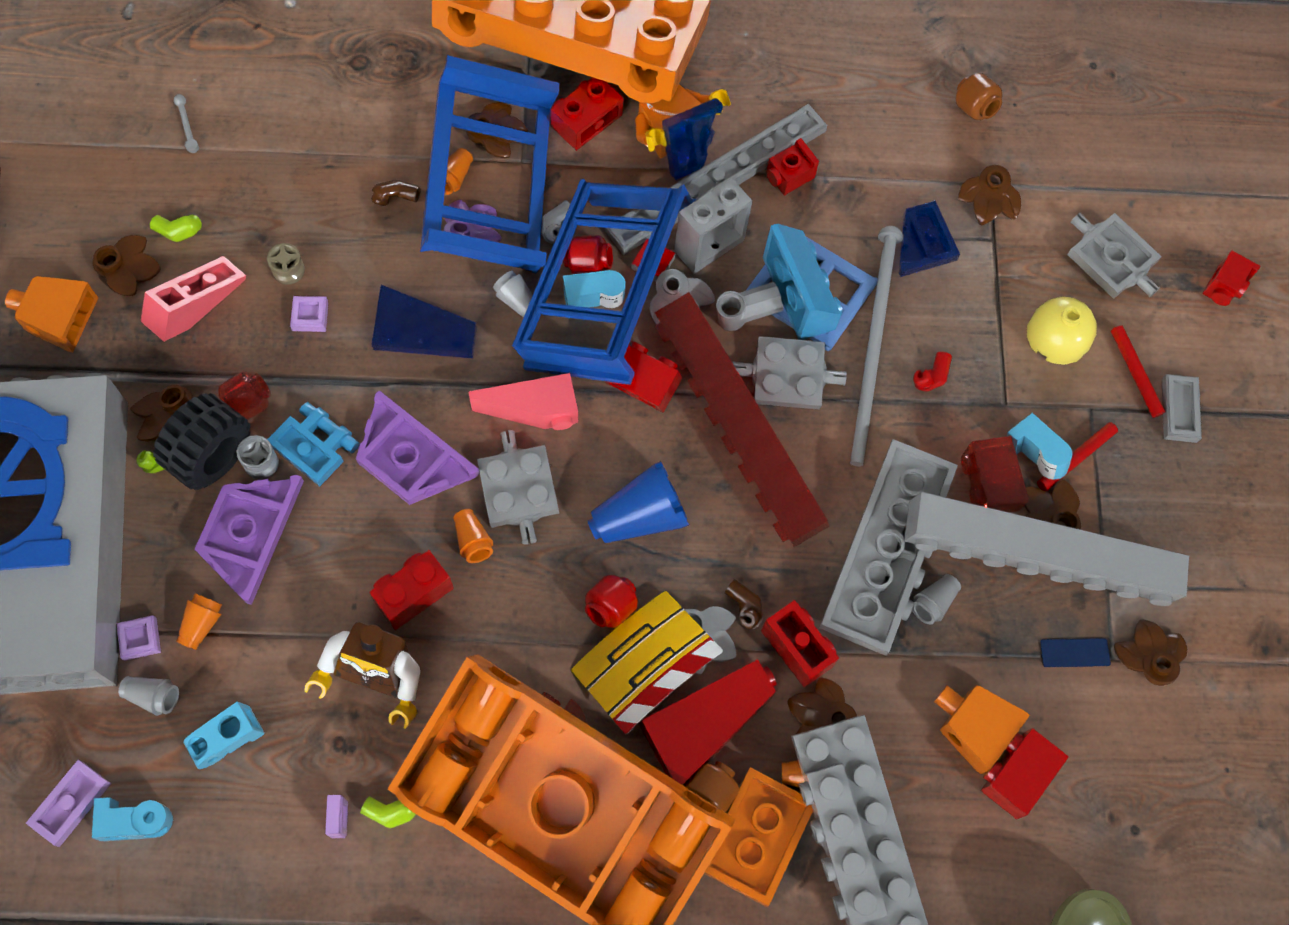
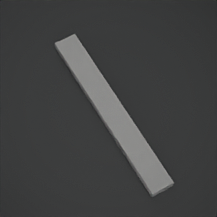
[605,104,828,255]

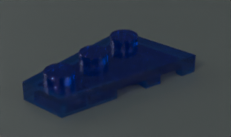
[372,285,477,358]

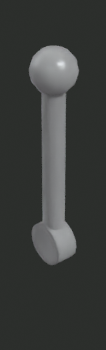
[173,94,199,153]

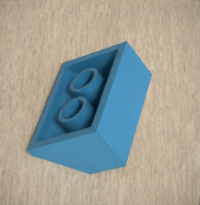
[763,224,842,340]

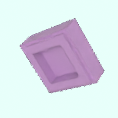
[290,296,328,332]
[116,615,161,661]
[325,795,348,838]

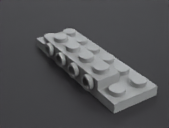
[819,439,958,656]
[791,715,928,925]

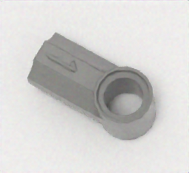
[716,282,783,331]

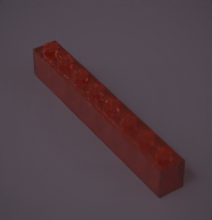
[654,292,830,547]

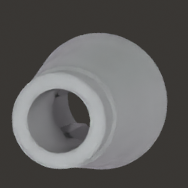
[493,270,533,318]
[912,574,961,625]
[118,676,179,716]

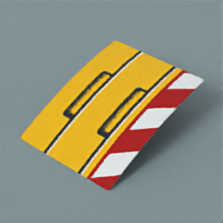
[571,591,723,734]

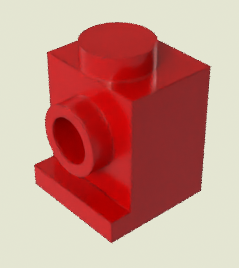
[766,138,819,195]
[1202,250,1261,306]

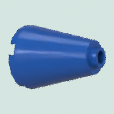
[588,461,689,543]

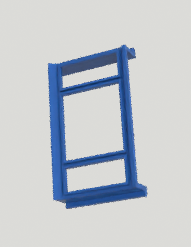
[420,55,560,274]
[512,179,697,385]

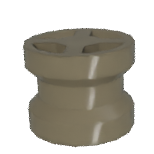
[267,243,305,285]

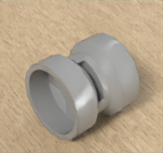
[237,435,279,480]

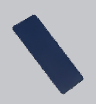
[1040,638,1111,667]

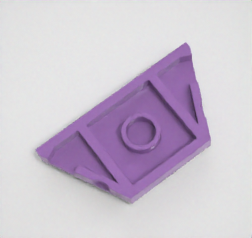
[356,391,480,505]
[195,475,304,605]

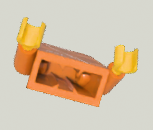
[635,84,731,159]

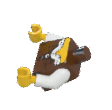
[305,622,420,729]

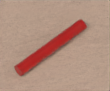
[1110,325,1165,418]
[1037,422,1118,491]

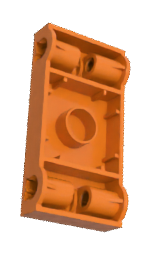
[432,0,711,103]
[387,654,735,925]

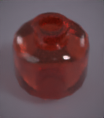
[218,371,271,420]

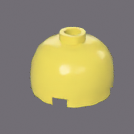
[1027,297,1097,365]

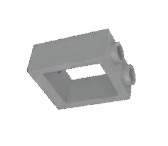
[674,177,752,274]

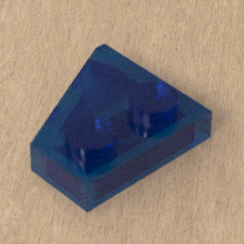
[662,98,723,180]
[899,200,960,277]

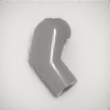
[541,200,570,244]

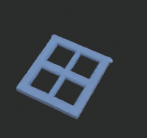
[747,237,878,351]

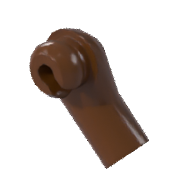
[371,180,421,206]
[725,579,763,629]

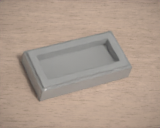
[1162,374,1202,443]

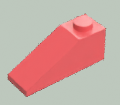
[141,256,246,342]
[468,373,578,430]

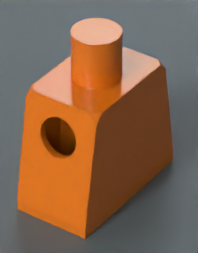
[5,276,98,353]
[934,685,1030,774]

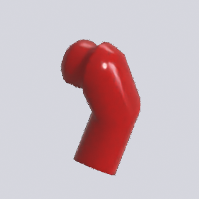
[913,352,952,392]

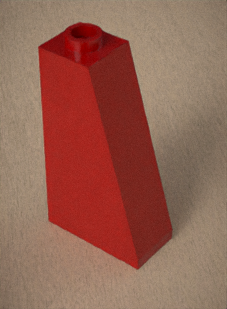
[640,659,777,786]

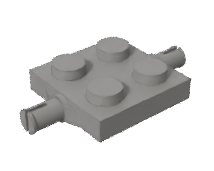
[1067,213,1162,299]
[732,336,847,410]
[477,430,559,544]

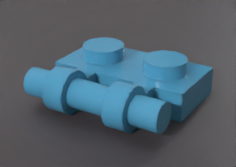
[267,402,360,487]

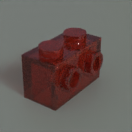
[961,436,1029,513]

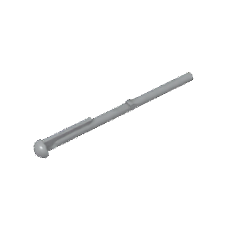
[850,226,903,467]

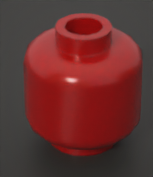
[563,235,613,275]
[585,575,638,628]

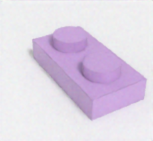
[26,760,112,847]

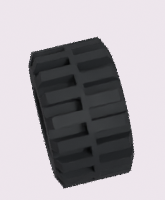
[153,393,251,490]

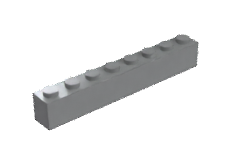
[904,492,1189,606]

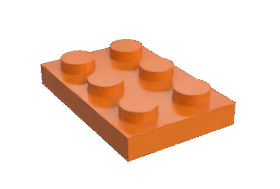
[704,767,813,907]

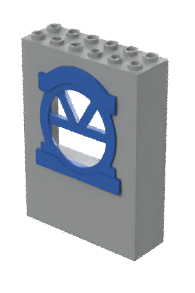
[0,373,128,695]

